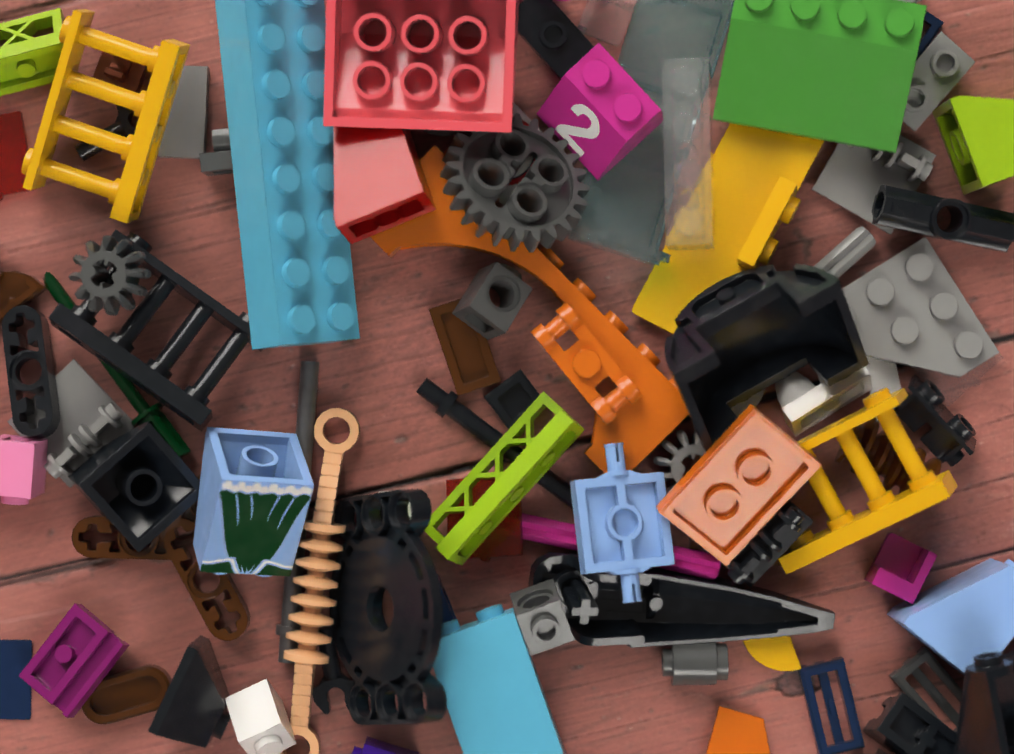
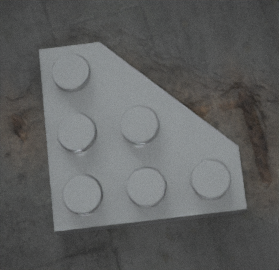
[842,237,999,378]

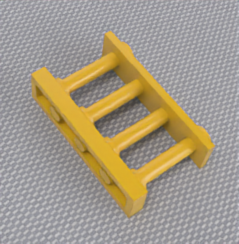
[21,9,190,224]
[778,387,958,575]

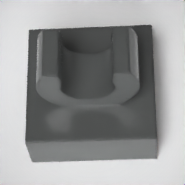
[199,128,233,176]

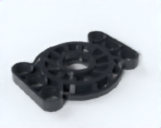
[330,489,447,725]

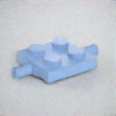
[570,443,675,604]

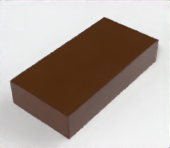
[429,298,501,396]

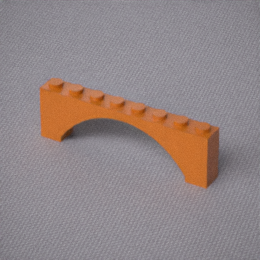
[370,145,689,473]

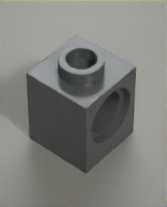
[452,262,533,340]
[510,579,575,656]

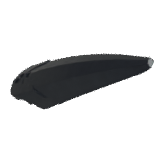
[528,552,835,648]

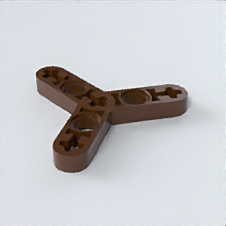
[71,473,250,641]

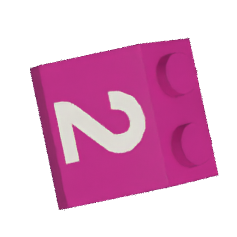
[537,43,665,181]

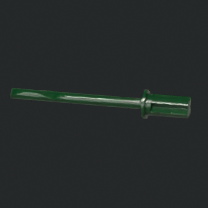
[43,272,191,459]

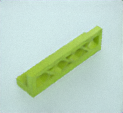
[0,8,65,96]
[424,391,585,566]

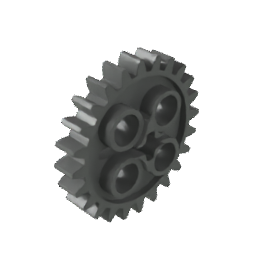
[440,113,590,252]

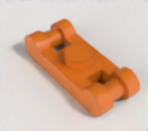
[530,302,643,425]

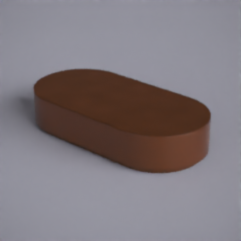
[82,664,172,724]

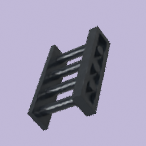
[48,230,263,432]

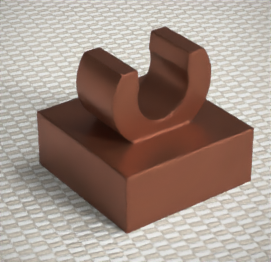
[93,52,147,93]

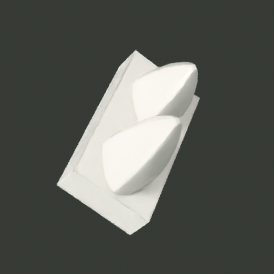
[775,367,873,437]

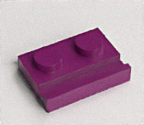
[19,603,129,718]

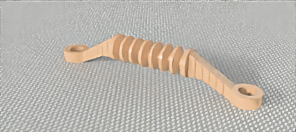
[280,408,360,754]

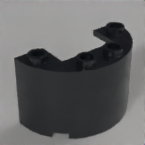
[665,264,869,452]

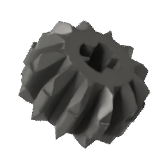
[68,235,152,316]

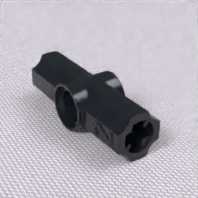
[871,185,1014,252]

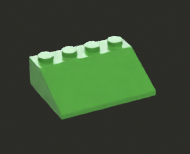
[713,0,927,154]

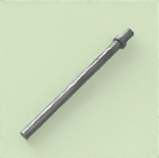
[276,361,319,663]

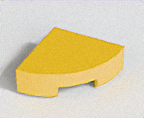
[742,636,802,671]

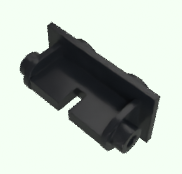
[893,374,977,467]

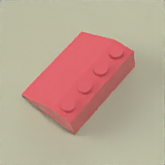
[323,0,519,133]

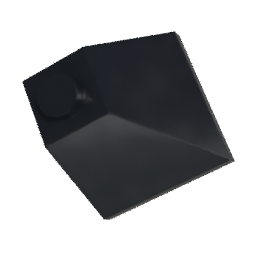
[68,421,200,553]
[148,635,231,748]

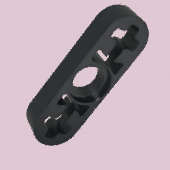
[2,305,60,439]

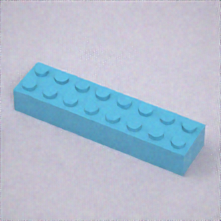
[215,0,360,350]

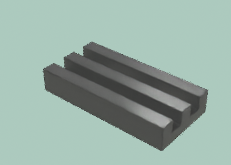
[889,646,962,733]

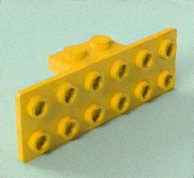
[632,123,825,334]

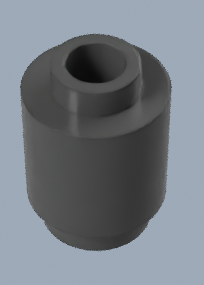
[662,642,729,686]

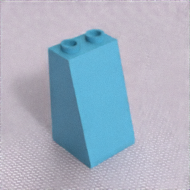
[433,604,566,754]

